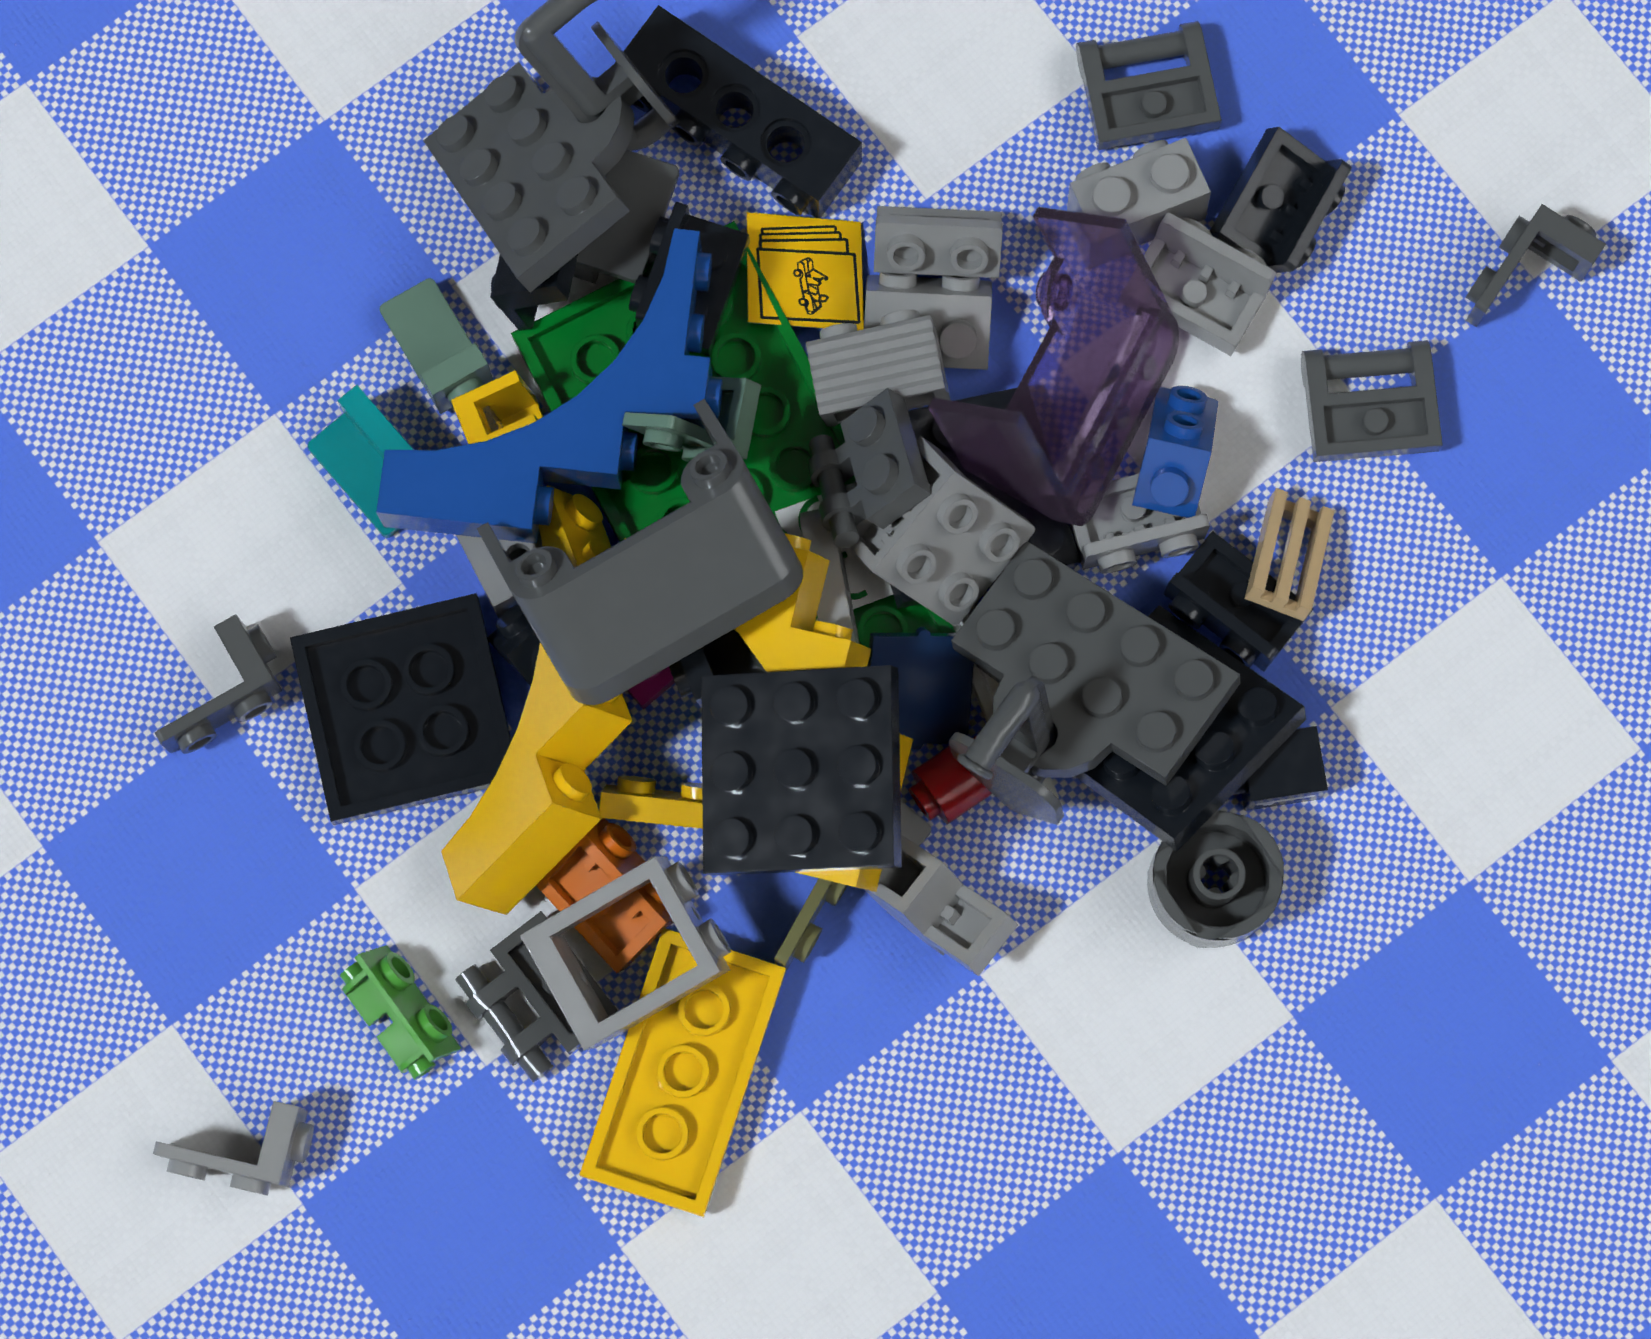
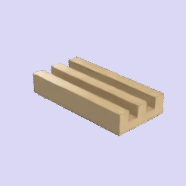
[1245,488,1335,621]

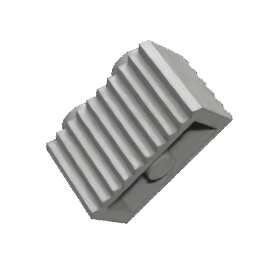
[806,309,950,427]

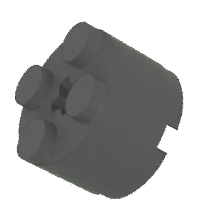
[1147,810,1284,948]

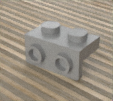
[874,206,1003,278]
[1122,213,1276,356]
[864,272,992,370]
[1063,474,1210,574]

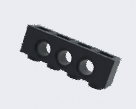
[615,5,862,218]

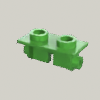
[340,945,461,1080]

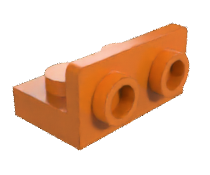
[536,818,674,973]

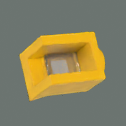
[451,370,543,444]

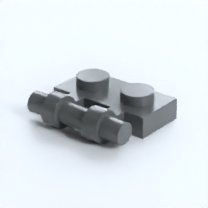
[807,388,931,548]
[455,911,618,1082]

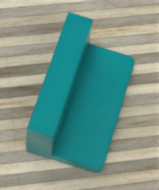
[308,385,413,538]

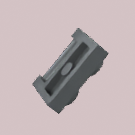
[1076,21,1221,150]
[1301,340,1443,462]

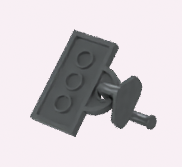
[423,0,680,293]
[948,541,1241,825]

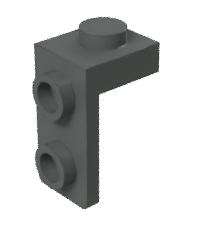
[1466,204,1606,327]
[155,614,282,754]

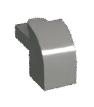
[864,834,1018,976]

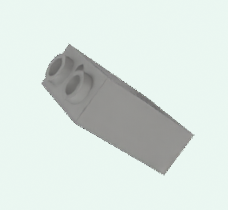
[520,856,731,1050]

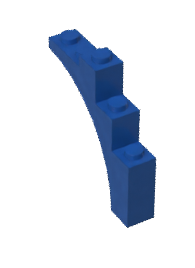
[376,228,723,544]

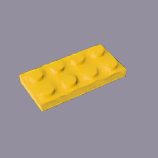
[579,928,786,1218]

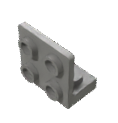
[850,436,1035,625]

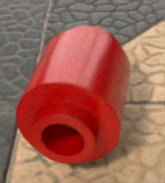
[908,734,992,824]

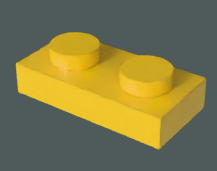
[599,776,703,829]

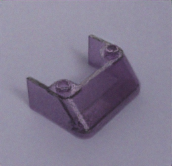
[928,207,1179,526]

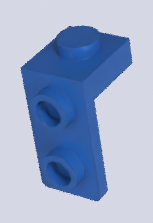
[1132,386,1218,518]

